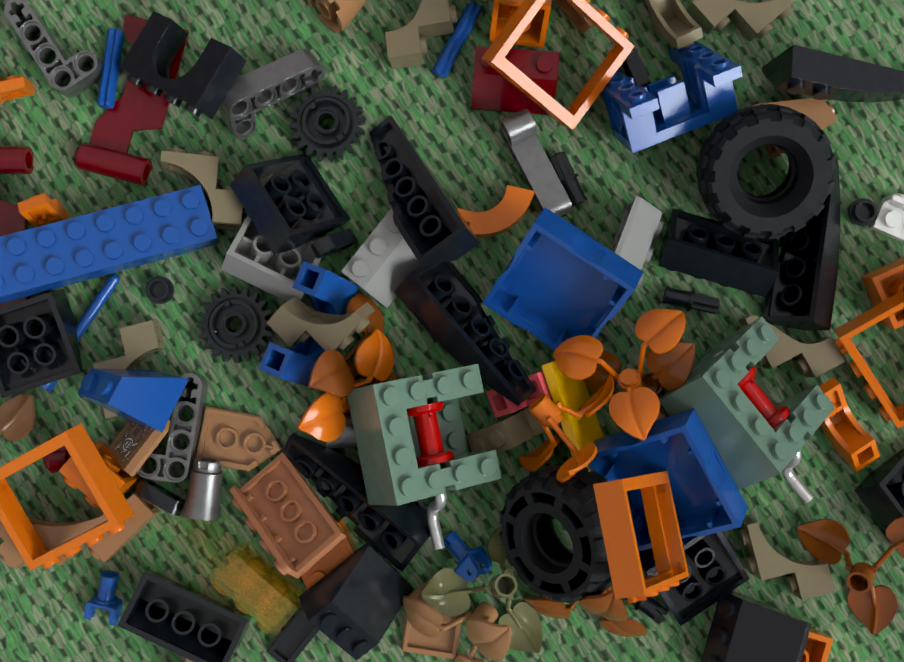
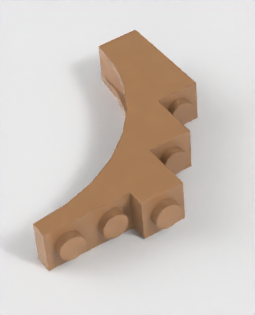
[0,493,160,569]

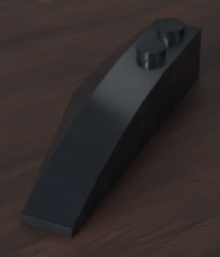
[762,45,904,102]
[369,115,480,266]
[763,160,840,330]
[394,261,536,406]
[282,433,431,572]

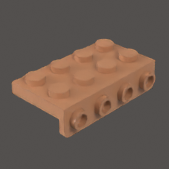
[229,452,346,579]

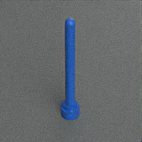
[39,274,120,392]

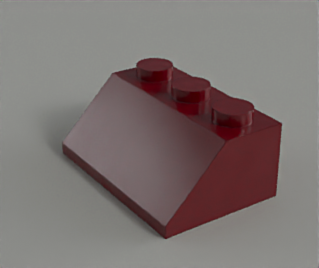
[471,46,559,115]

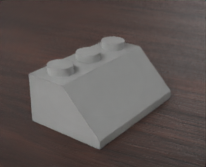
[610,196,664,289]
[341,208,421,308]

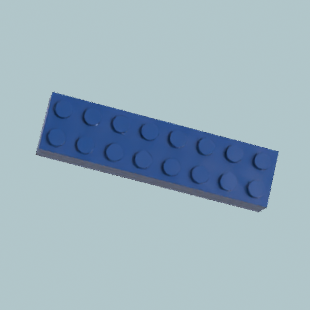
[0,185,218,304]

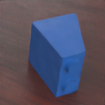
[78,368,188,432]

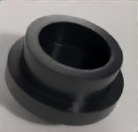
[848,198,877,226]
[146,276,175,304]

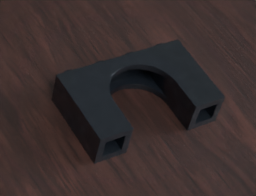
[119,11,247,119]

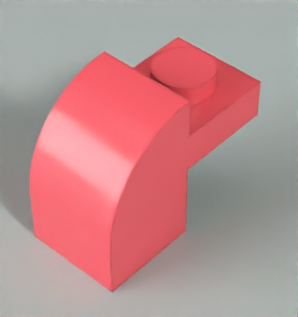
[486,371,552,418]

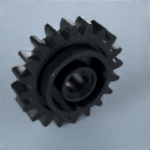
[289,85,366,163]
[196,286,274,363]

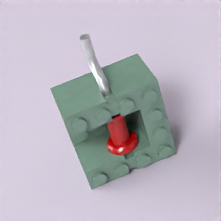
[659,317,835,504]
[347,364,502,550]

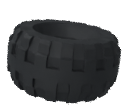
[696,104,836,239]
[499,463,633,603]

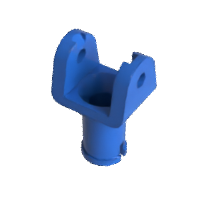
[443,531,492,582]
[84,570,123,626]

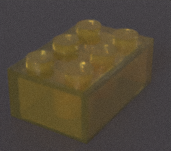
[209,543,302,635]

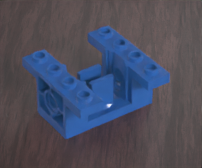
[600,41,743,153]

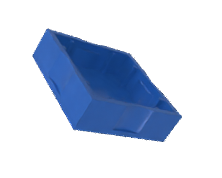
[483,207,643,351]
[588,408,748,551]

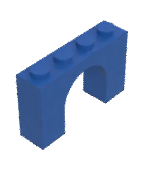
[258,261,359,389]

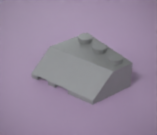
[221,215,321,301]

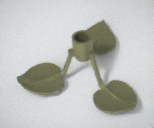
[421,526,542,653]

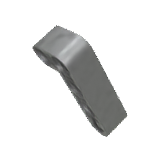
[4,0,103,97]
[219,49,325,139]
[499,108,573,217]
[137,373,208,483]

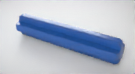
[432,2,482,78]
[97,28,124,109]

